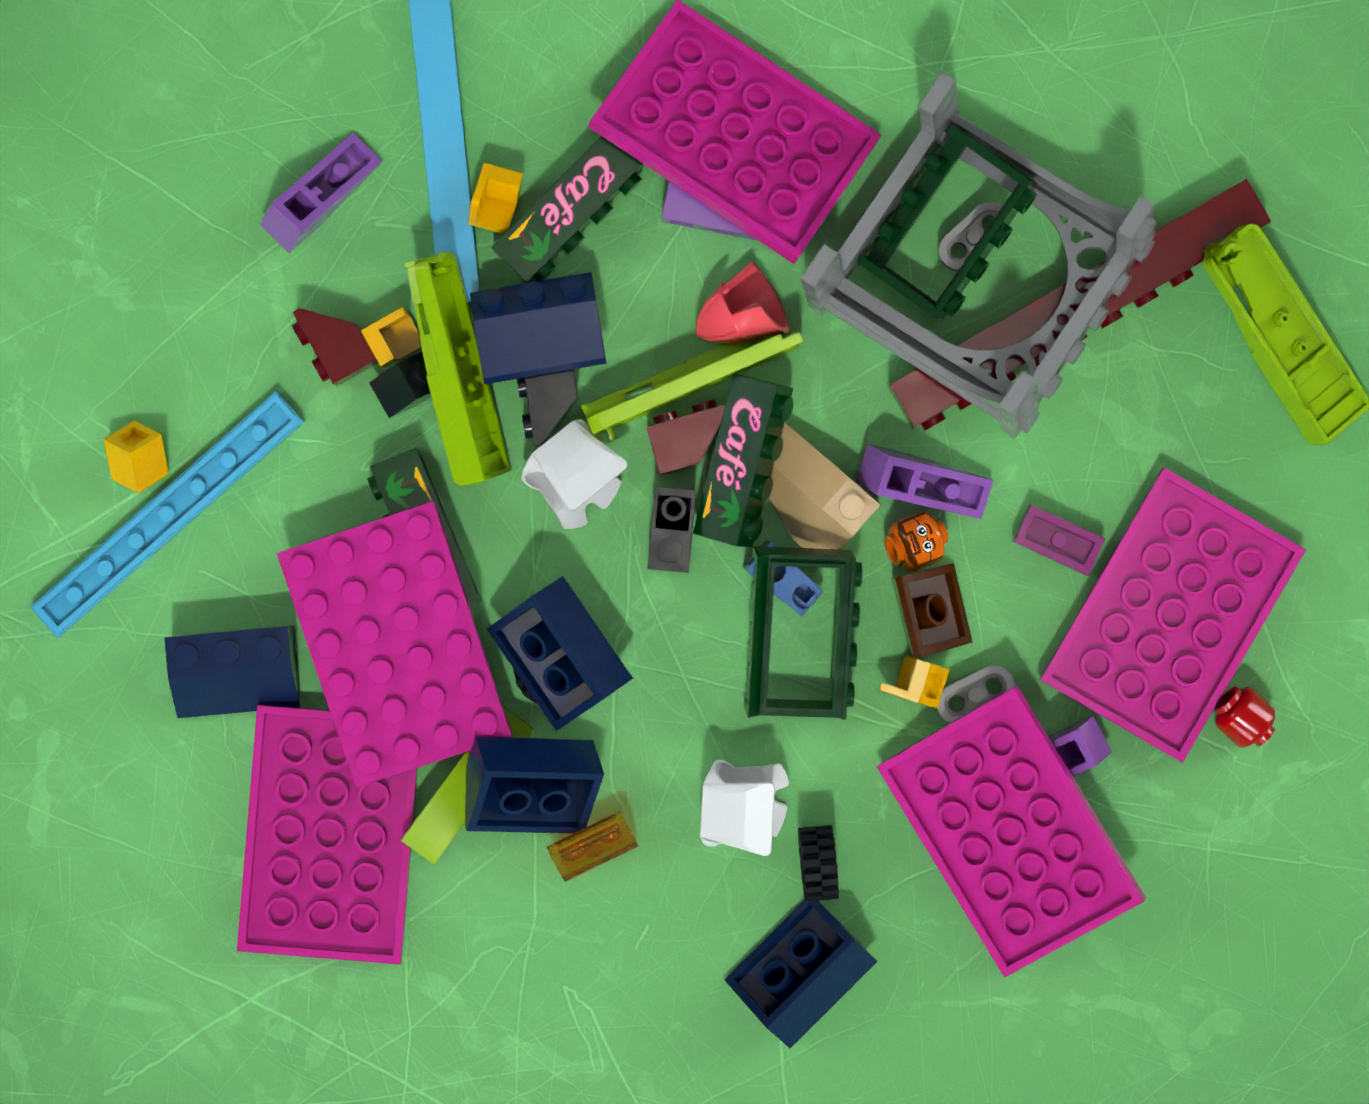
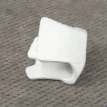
[521,419,627,529]
[700,760,789,856]

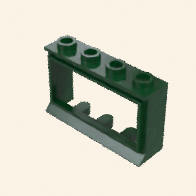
[857,125,1038,319]
[744,546,862,720]

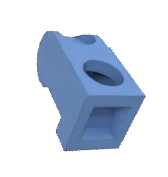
[743,540,823,616]

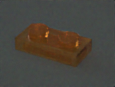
[547,811,638,882]

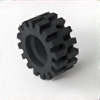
[798,825,839,902]

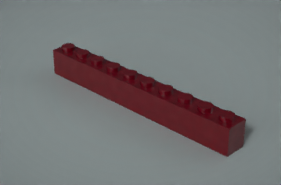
[888,179,1271,431]

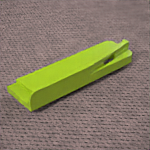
[1203,224,1369,445]
[405,252,512,486]
[581,321,804,444]

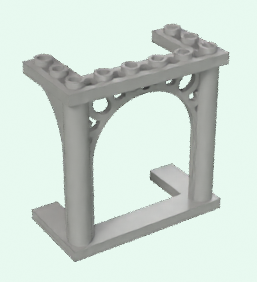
[800,72,1157,439]

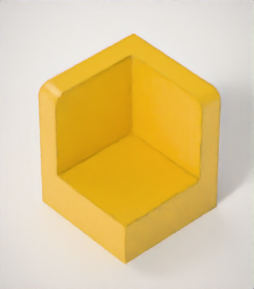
[468,163,524,234]
[360,307,422,369]
[103,420,168,493]
[879,656,950,709]

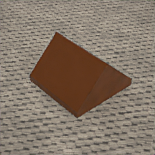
[892,563,973,658]

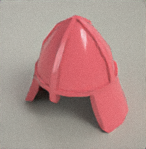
[696,261,789,344]

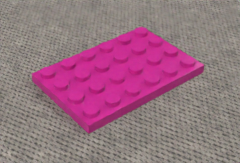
[588,0,882,264]
[1039,467,1306,763]
[277,501,513,788]
[877,685,1146,978]
[237,705,418,965]

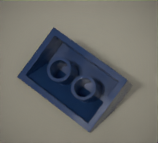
[470,272,607,384]
[487,576,633,731]
[164,626,300,718]
[465,737,604,834]
[725,900,878,1048]

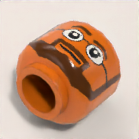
[884,512,948,571]

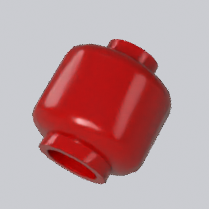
[1214,687,1276,748]

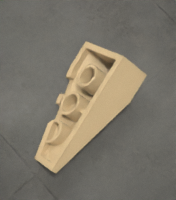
[769,423,880,549]

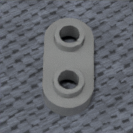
[938,202,1011,272]
[937,665,1015,723]

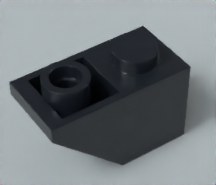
[369,352,431,418]
[517,369,578,447]
[647,487,696,573]

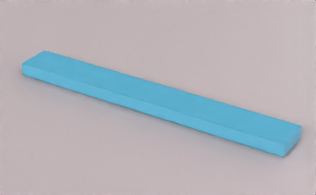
[409,0,480,303]
[30,391,304,638]

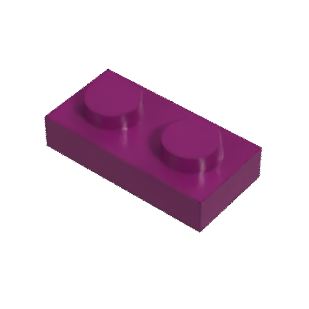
[1013,505,1105,576]

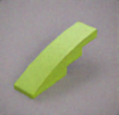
[401,707,534,865]

